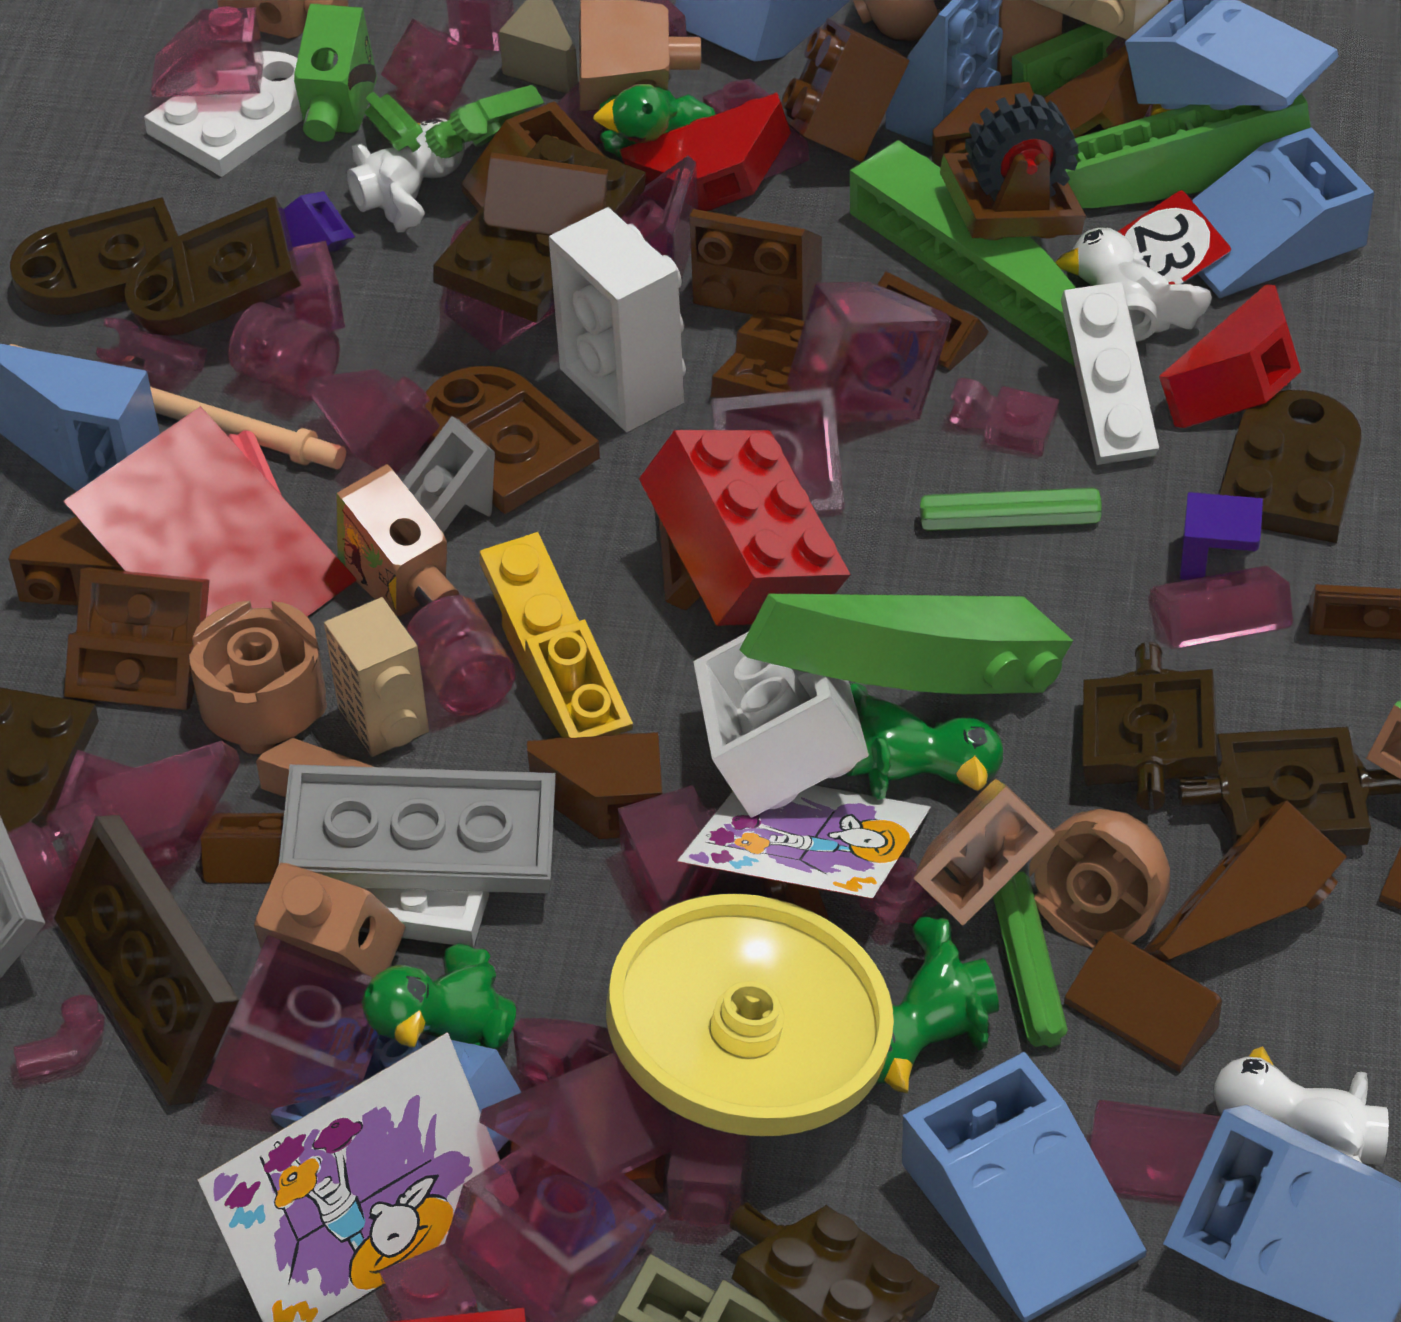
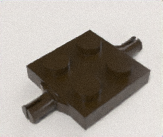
[1083,642,1219,810]
[1178,727,1401,847]
[729,1202,940,1322]

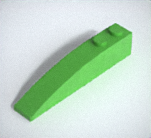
[1065,93,1311,208]
[850,140,1076,366]
[739,594,1073,694]

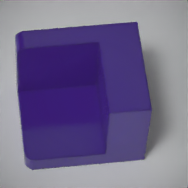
[283,191,355,272]
[1180,492,1263,582]

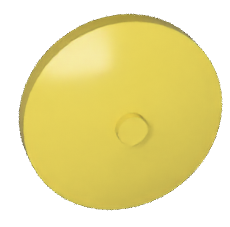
[606,894,894,1136]

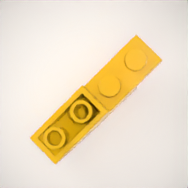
[480,532,633,738]

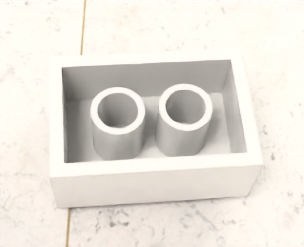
[549,207,686,433]
[693,632,869,818]

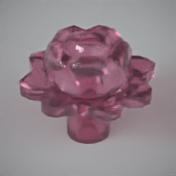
[859,857,939,925]

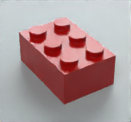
[639,430,851,626]

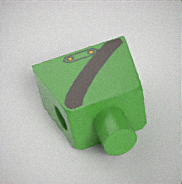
[294,4,377,142]

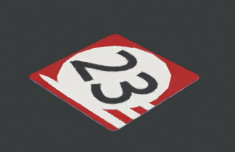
[1117,190,1232,284]

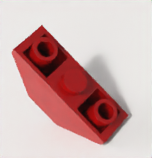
[620,92,791,211]
[1159,284,1301,428]

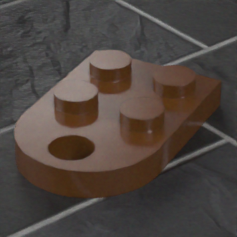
[419,366,600,514]

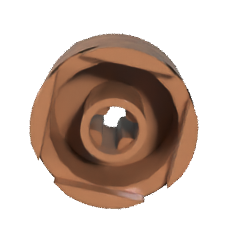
[189,601,327,754]

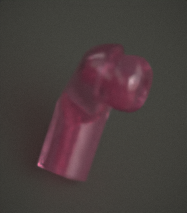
[13,995,105,1080]

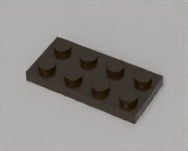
[433,134,646,323]
[54,815,239,1106]

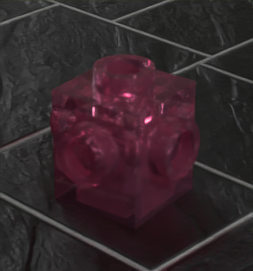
[380,18,479,113]

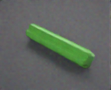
[364,92,423,152]
[920,487,1102,531]
[993,872,1068,1048]

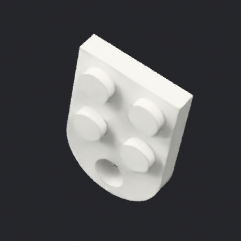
[144,51,303,177]

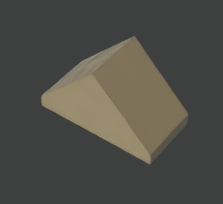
[499,0,579,94]

